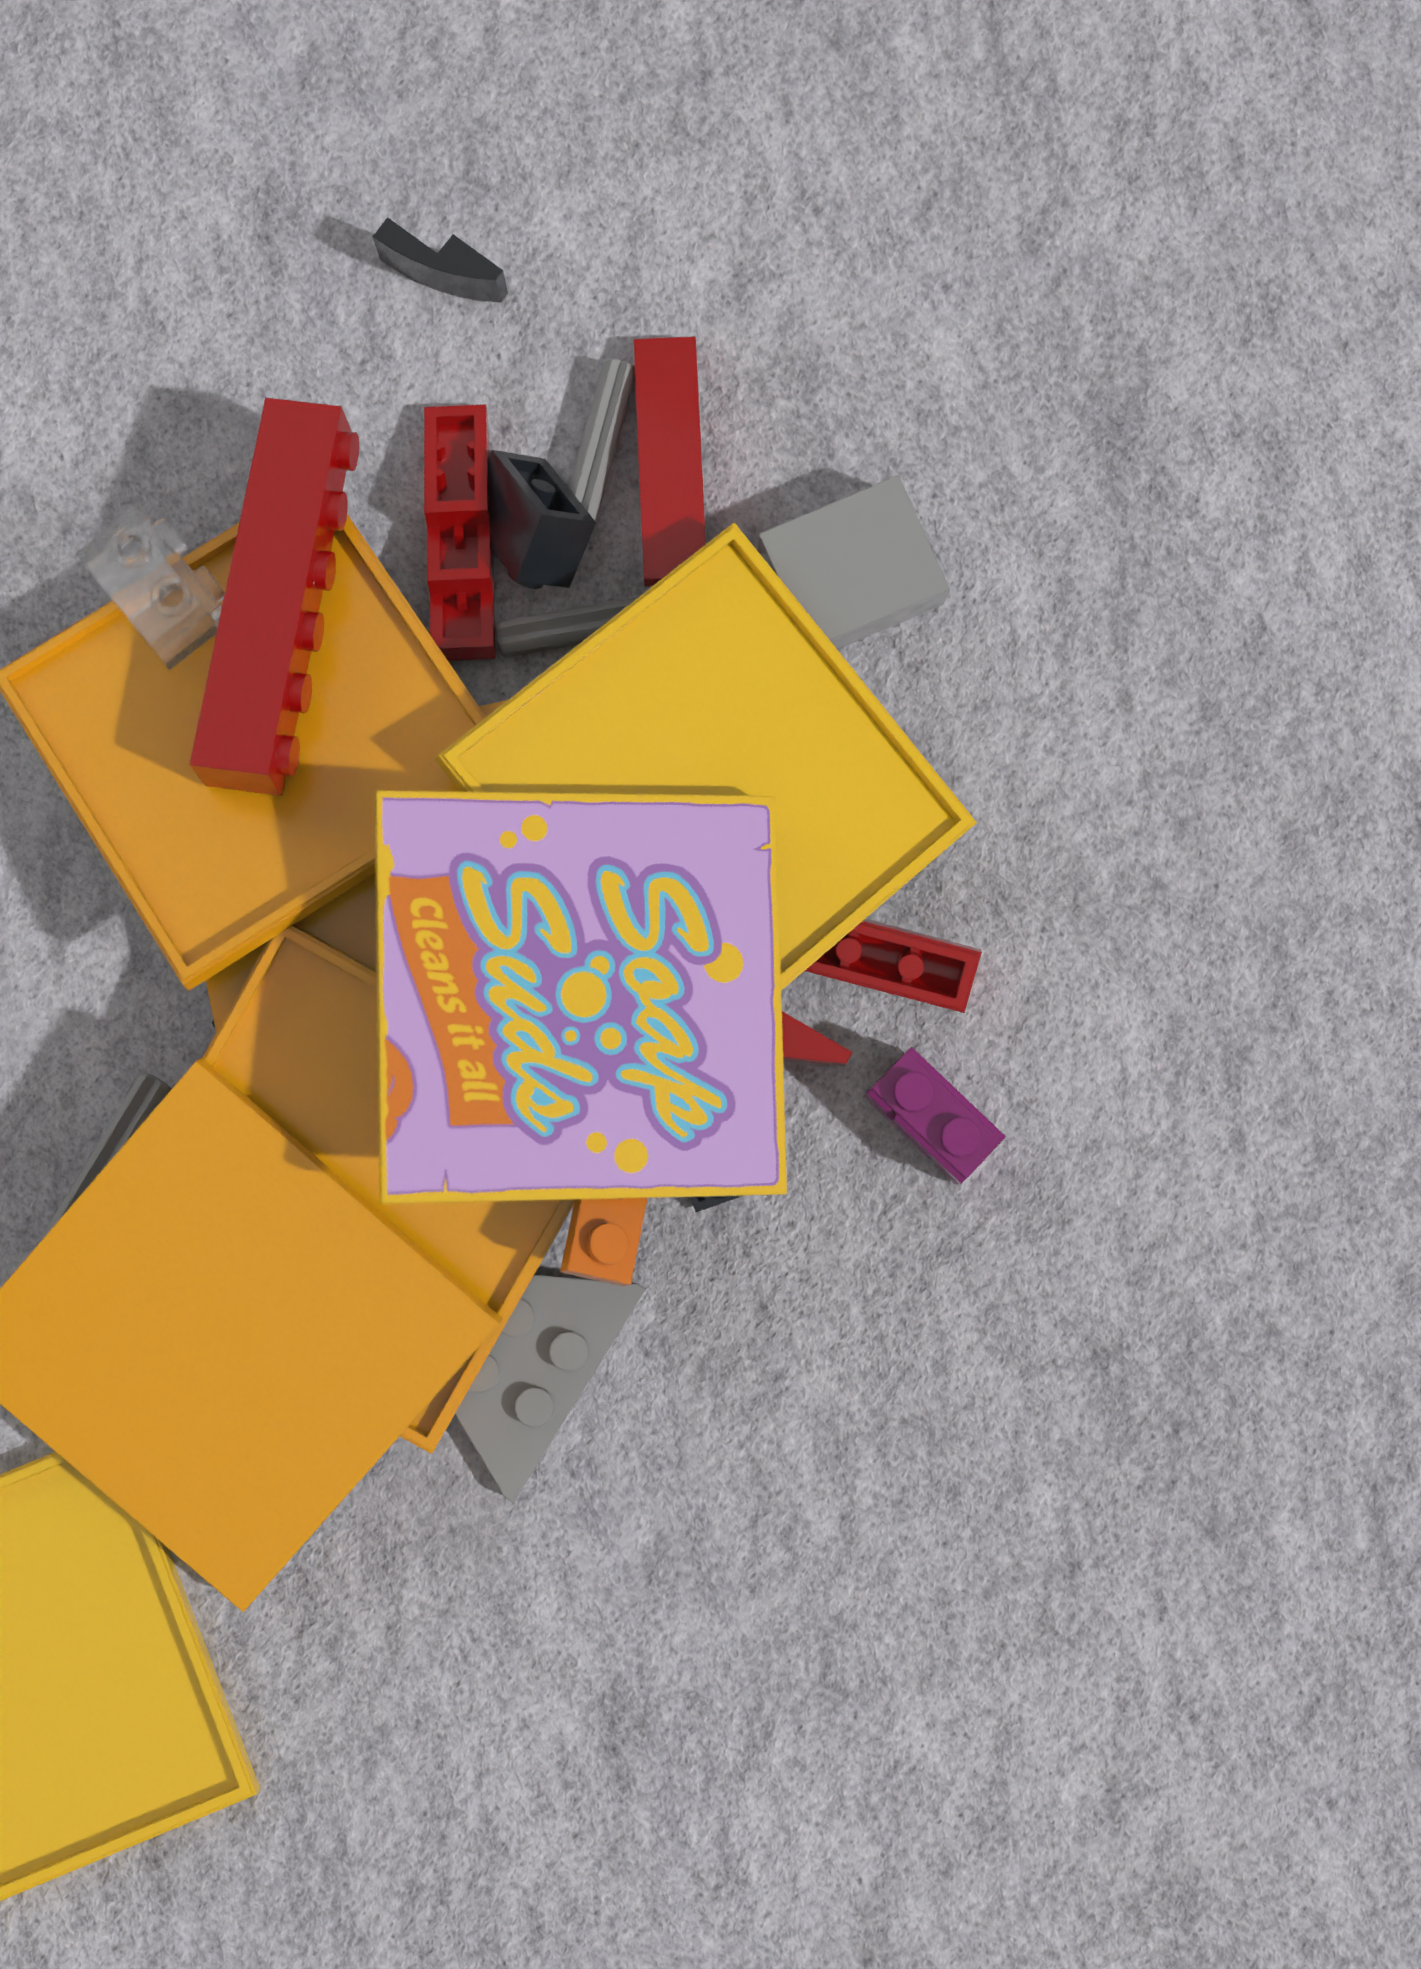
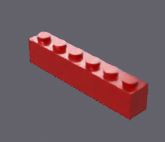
[189,397,359,796]

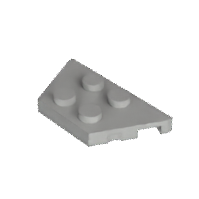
[455,1274,646,1503]

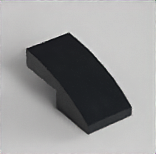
[372,217,508,303]

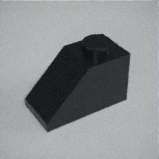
[487,450,596,589]

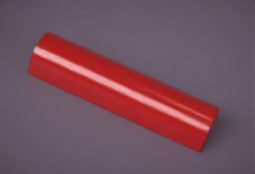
[805,919,982,1013]

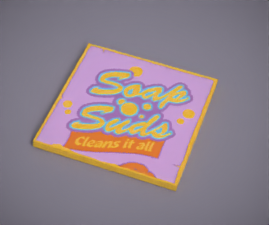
[374,791,787,1204]

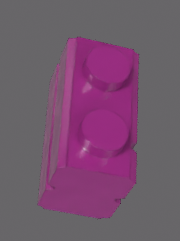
[863,1046,1006,1184]

